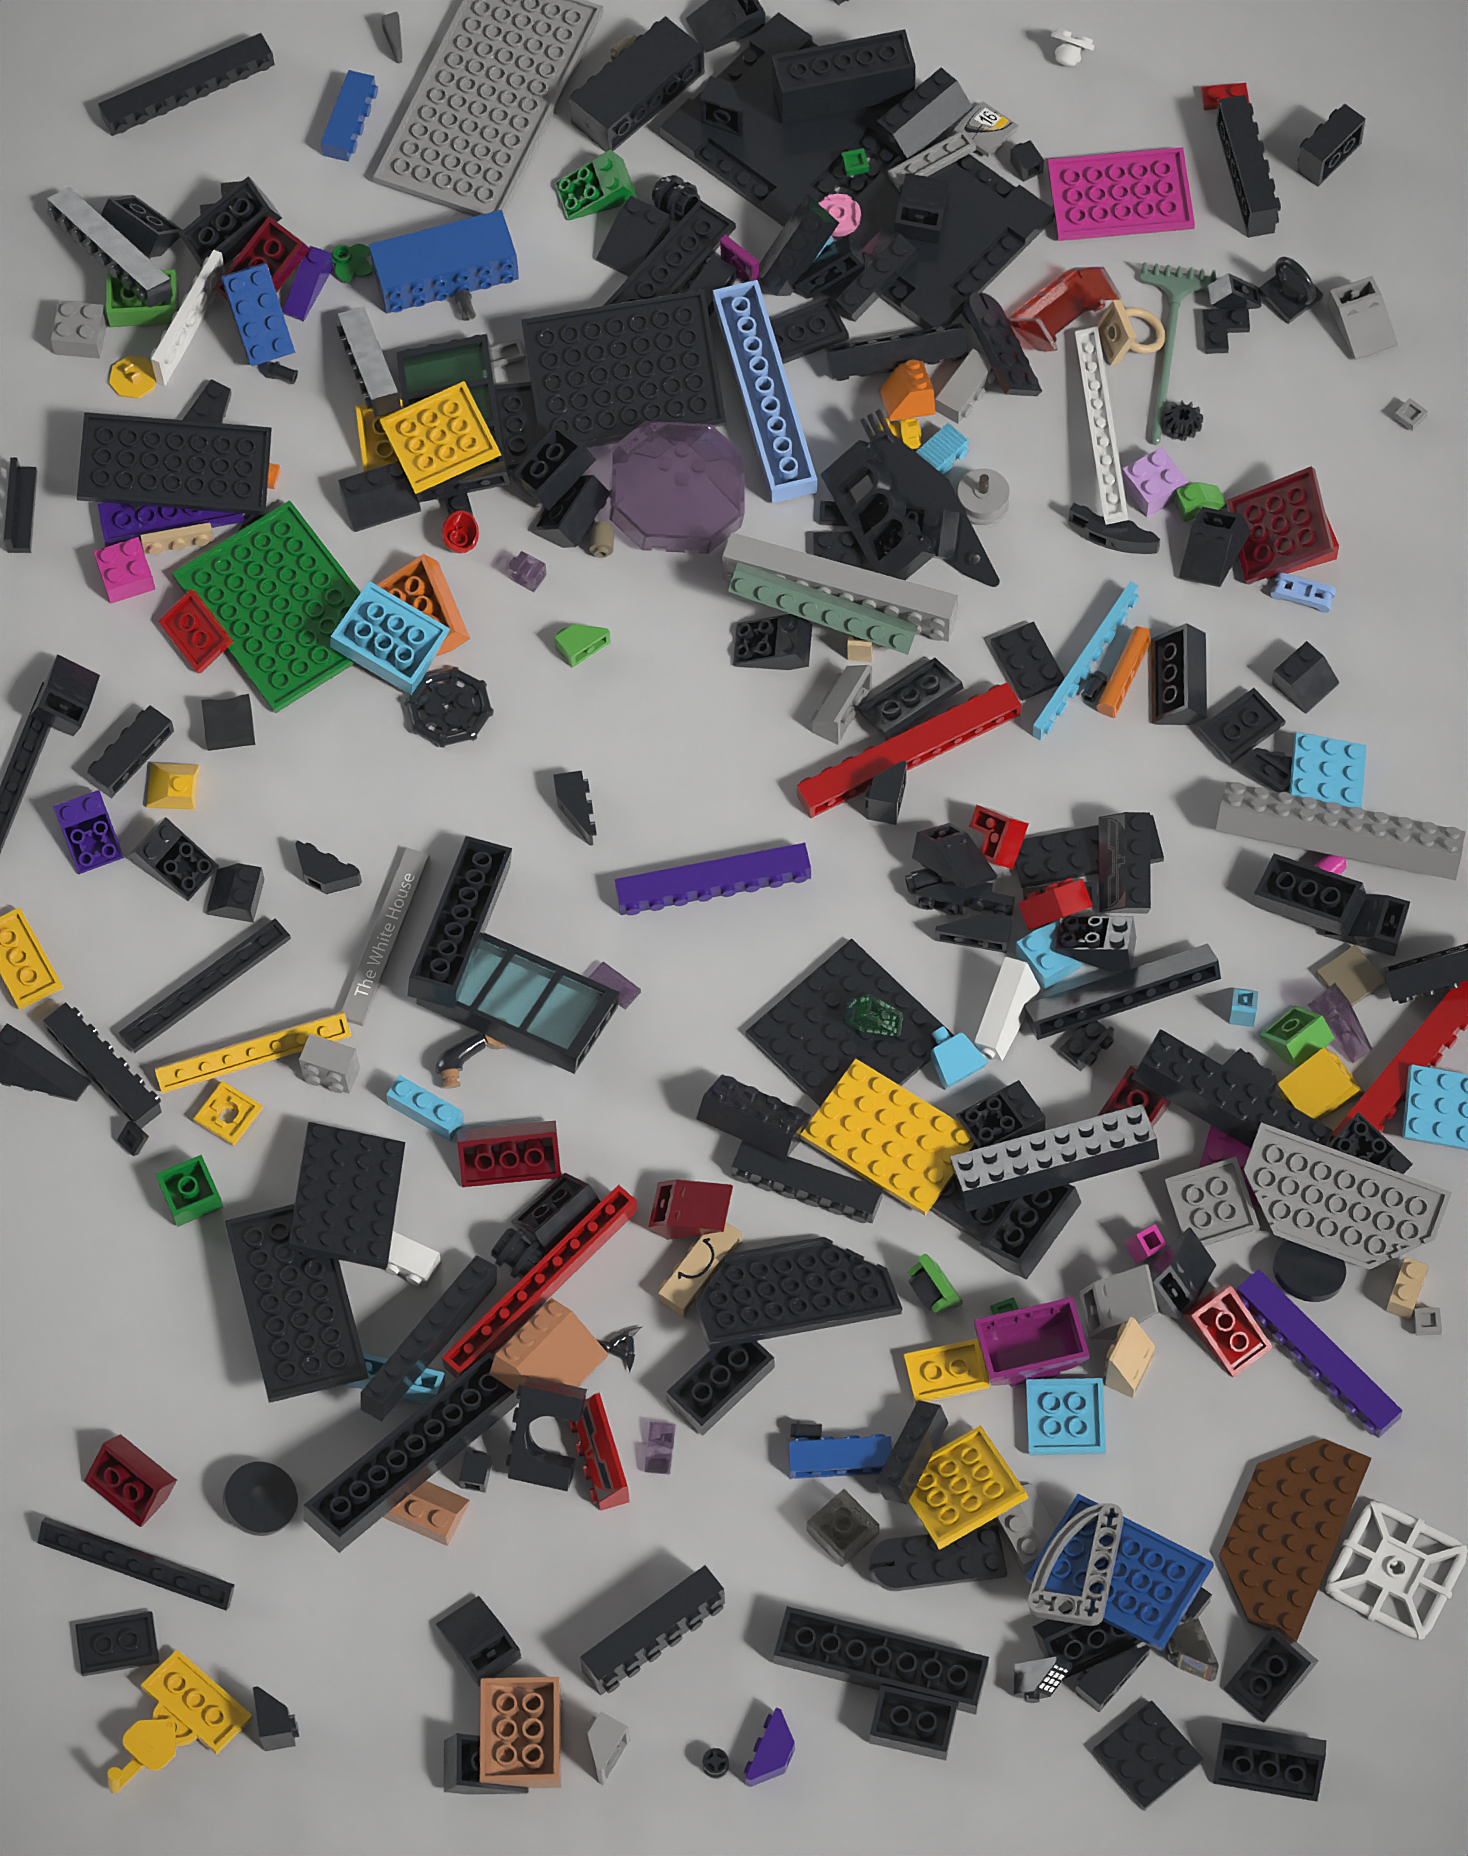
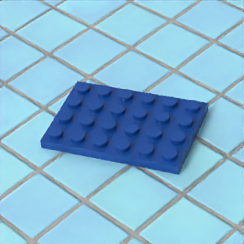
[1025,1493,1214,1651]

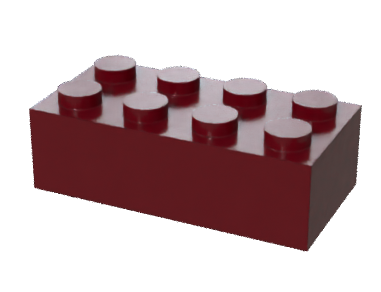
[213,216,310,301]

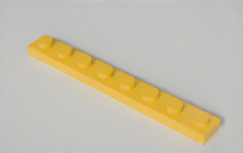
[154,1011,351,1093]

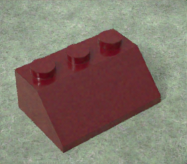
[84,1434,177,1527]

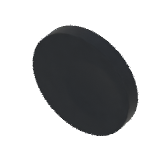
[1272,1240,1346,1302]
[223,1462,298,1536]

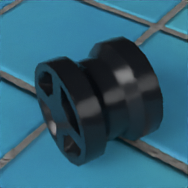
[702,1748,729,1779]

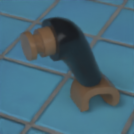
[436,1019,507,1089]

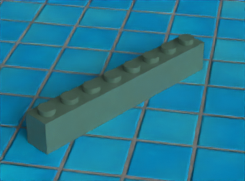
[728,562,918,655]

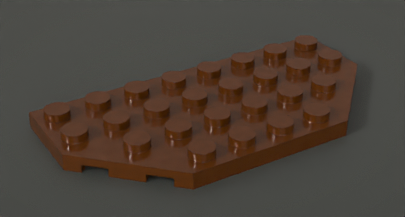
[1219,1438,1372,1641]

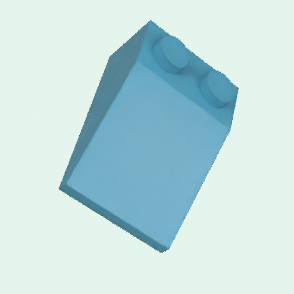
[1016,915,1086,991]

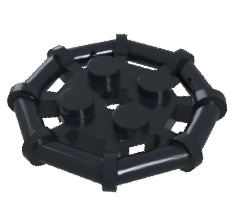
[404,667,494,748]

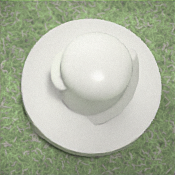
[1051,29,1095,66]

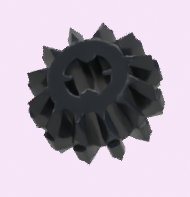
[1163,400,1203,441]

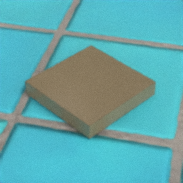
[1316,944,1386,1010]

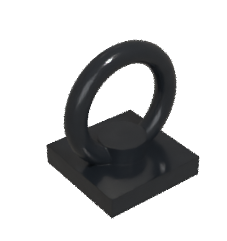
[1258,257,1324,324]

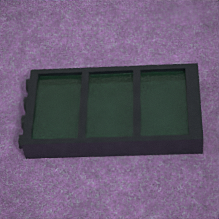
[396,334,511,503]

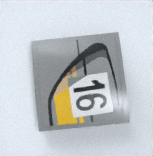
[953,102,1018,157]

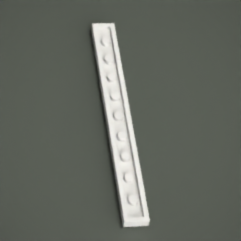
[1075,326,1129,525]

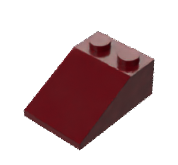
[1097,1065,1171,1128]

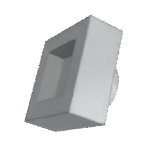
[1394,398,1428,431]
[1413,1307,1442,1336]

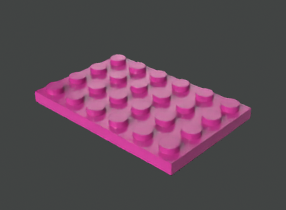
[1047,147,1195,241]

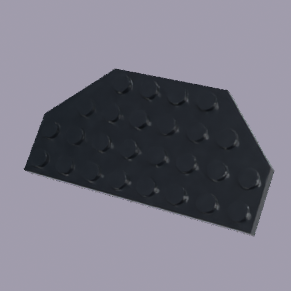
[694,1237,903,1350]

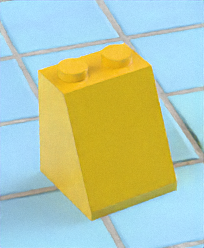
[1277,1047,1365,1122]

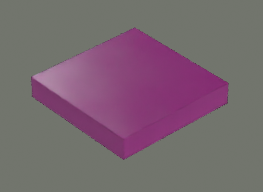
[720,234,760,286]

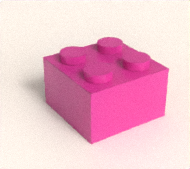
[93,537,156,604]

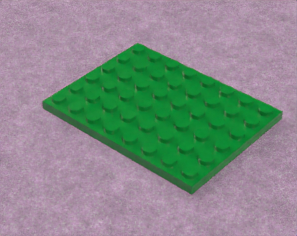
[172,500,361,714]

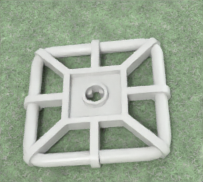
[1325,1500,1468,1640]

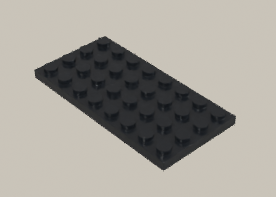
[77,412,272,515]
[225,1204,369,1403]

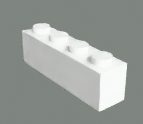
[386,1231,441,1287]

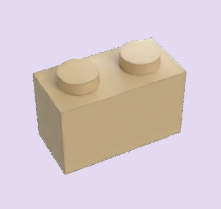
[1386,1257,1429,1320]

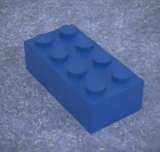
[220,263,295,367]

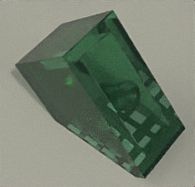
[845,994,904,1037]

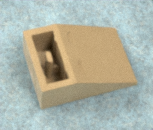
[1103,1317,1156,1398]

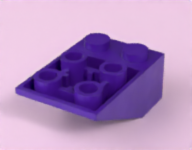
[53,790,124,874]

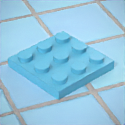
[1289,732,1366,808]
[1402,1065,1468,1151]
[1026,1378,1106,1455]

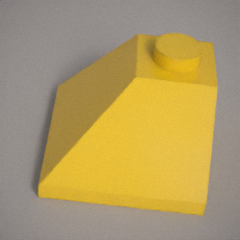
[146,763,199,810]

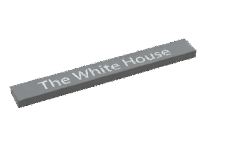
[341,847,430,1026]

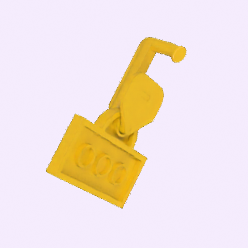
[107,1649,253,1794]

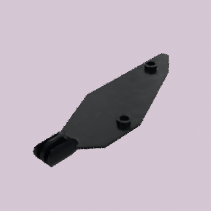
[860,409,1000,587]

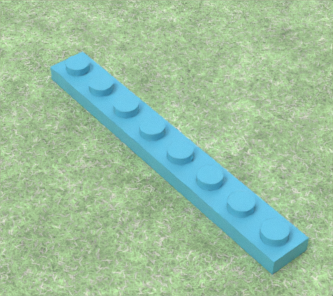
[1032,581,1140,741]

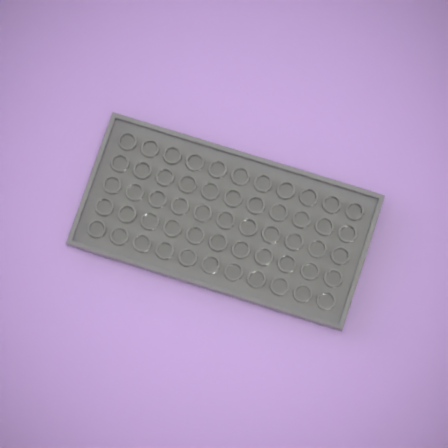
[373,0,604,216]

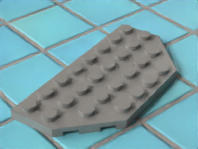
[1243,1123,1452,1270]

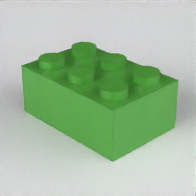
[106,269,179,327]

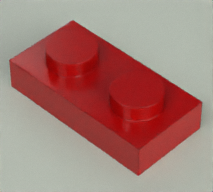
[1201,83,1249,110]

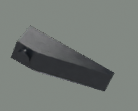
[0,1023,91,1102]

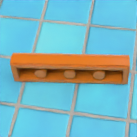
[1097,626,1151,718]

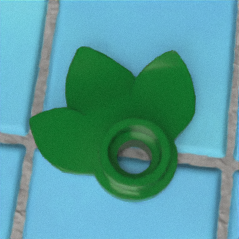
[331,244,372,283]

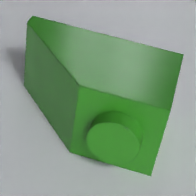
[1174,482,1227,522]
[554,624,611,668]

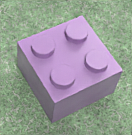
[1122,447,1188,517]

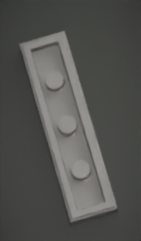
[887,129,976,191]

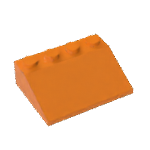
[377,554,470,657]

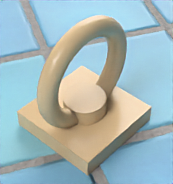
[1096,300,1165,365]

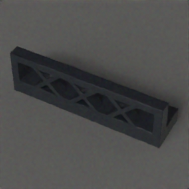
[4,457,38,553]

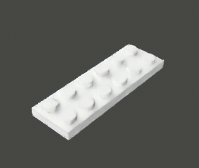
[150,250,226,386]

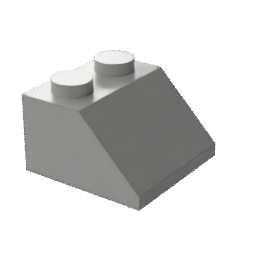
[586,1712,630,1785]

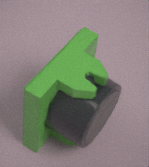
[908,1253,963,1315]

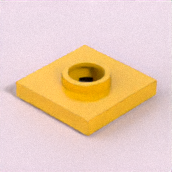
[193,1081,263,1147]

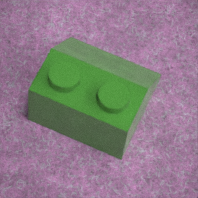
[1259,1005,1335,1068]

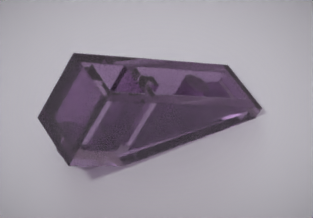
[1308,983,1372,1063]

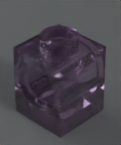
[508,551,547,592]

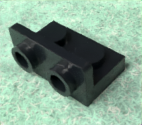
[1059,1021,1115,1071]

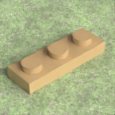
[141,523,214,554]

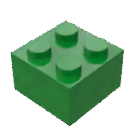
[155,1154,224,1227]

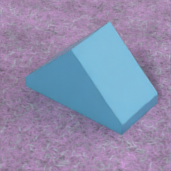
[1229,988,1259,1027]

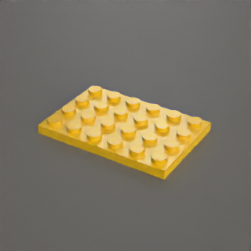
[800,1059,976,1216]

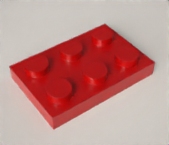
[158,589,234,673]

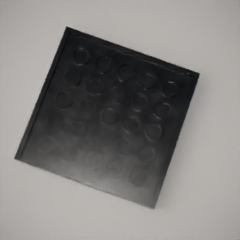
[745,938,954,1107]

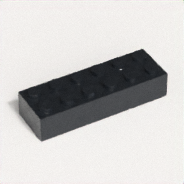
[1216,94,1281,238]
[580,1565,725,1695]

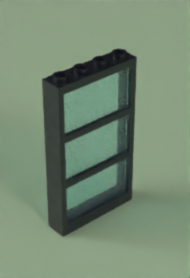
[416,933,620,1074]

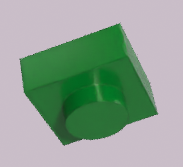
[842,148,869,176]

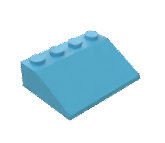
[330,581,450,695]

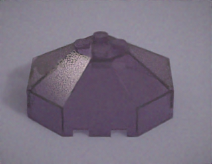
[609,420,745,554]

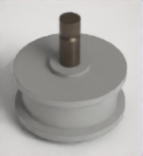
[958,468,1010,525]

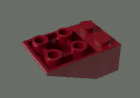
[648,1179,733,1240]

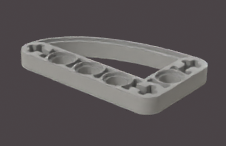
[1028,1503,1123,1626]

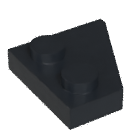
[1241,748,1292,793]

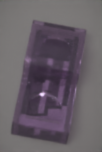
[644,1422,676,1475]

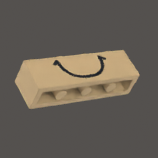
[658,1222,742,1318]

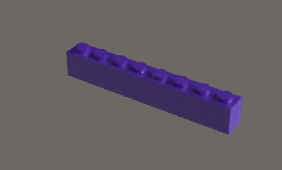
[615,842,811,916]
[1236,1269,1403,1438]

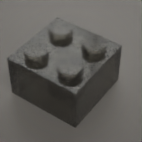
[806,1489,880,1567]

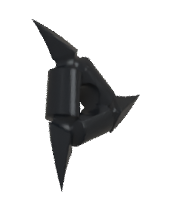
[597,1326,643,1373]

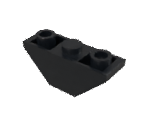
[295,840,362,894]

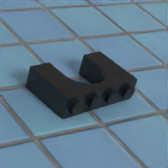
[505,1376,587,1491]

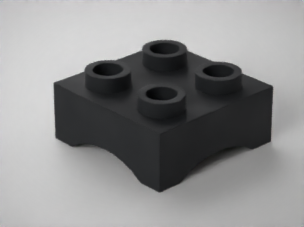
[201,694,255,751]

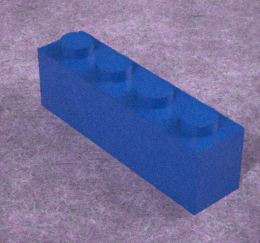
[321,70,378,162]
[789,1434,892,1479]

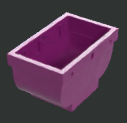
[974,1297,1090,1387]

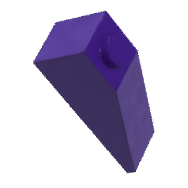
[283,245,333,322]

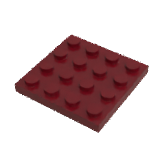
[1227,466,1334,585]

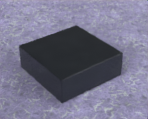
[117,1120,149,1156]

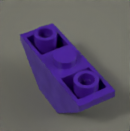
[743,1707,795,1787]

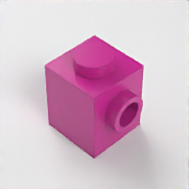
[1124,1224,1168,1264]

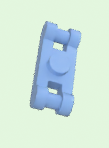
[1270,572,1336,613]

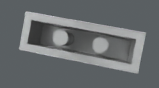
[935,349,996,424]

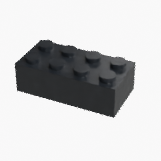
[1254,853,1367,937]
[696,1074,811,1160]
[666,1341,775,1436]

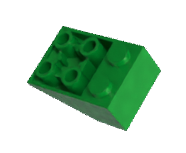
[554,149,637,221]

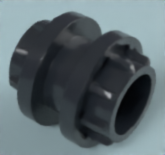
[652,175,700,221]
[491,1228,545,1279]

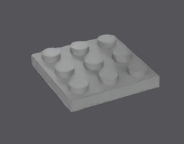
[1164,1157,1260,1247]

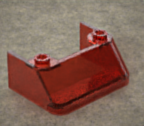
[1008,267,1122,352]

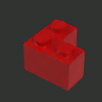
[969,804,1029,869]
[1018,878,1093,930]

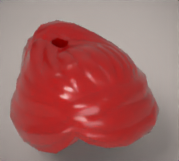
[441,510,479,554]

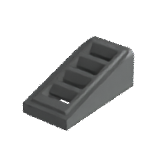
[381,12,403,64]

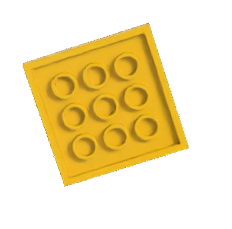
[379,381,501,494]
[908,1425,1029,1550]

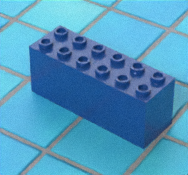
[369,210,519,314]

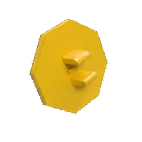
[109,356,156,399]

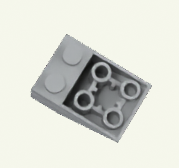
[1327,276,1398,360]
[1079,1264,1158,1340]

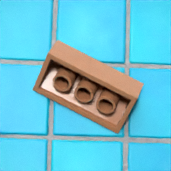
[382,1481,470,1546]

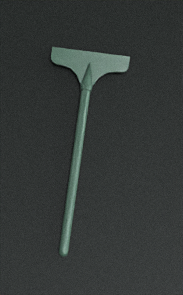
[1140,262,1217,445]

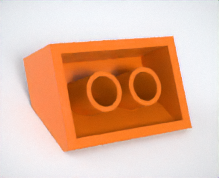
[879,360,936,421]

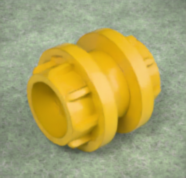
[879,417,922,451]

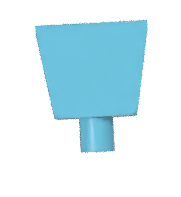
[930,1026,988,1090]

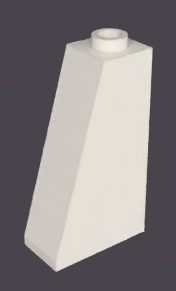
[974,957,1040,1061]

